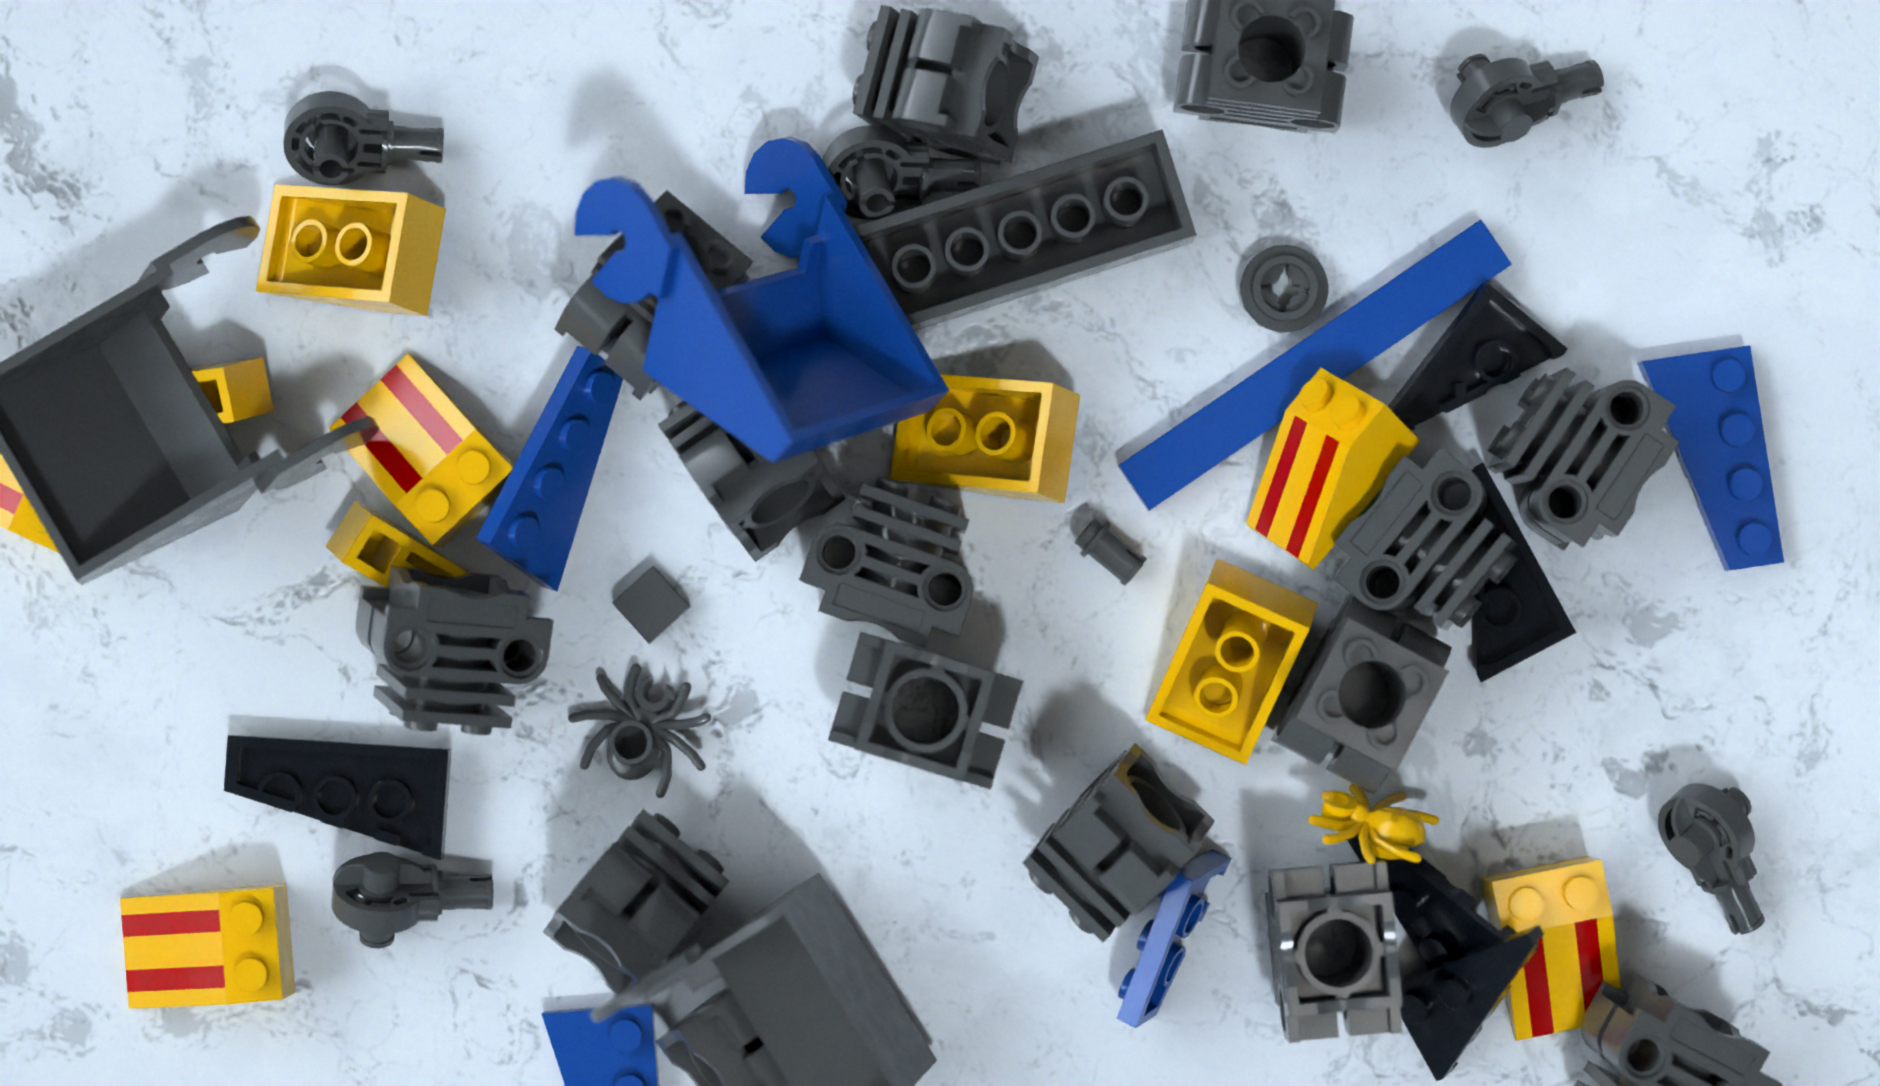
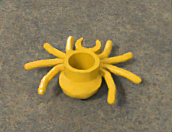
[1308,784,1439,864]

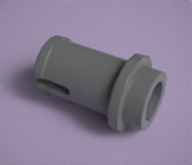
[1074,517,1147,586]

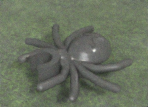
[568,663,711,798]

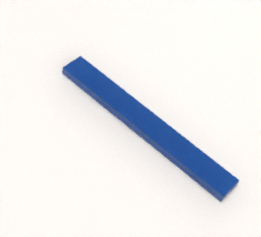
[1118,219,1512,511]

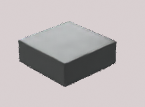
[612,566,691,644]

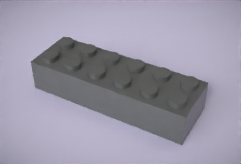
[854,129,1197,331]

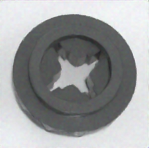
[1240,245,1328,333]

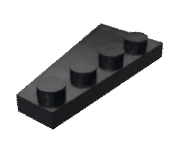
[224,735,452,861]

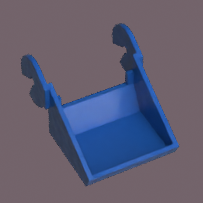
[574,137,950,463]

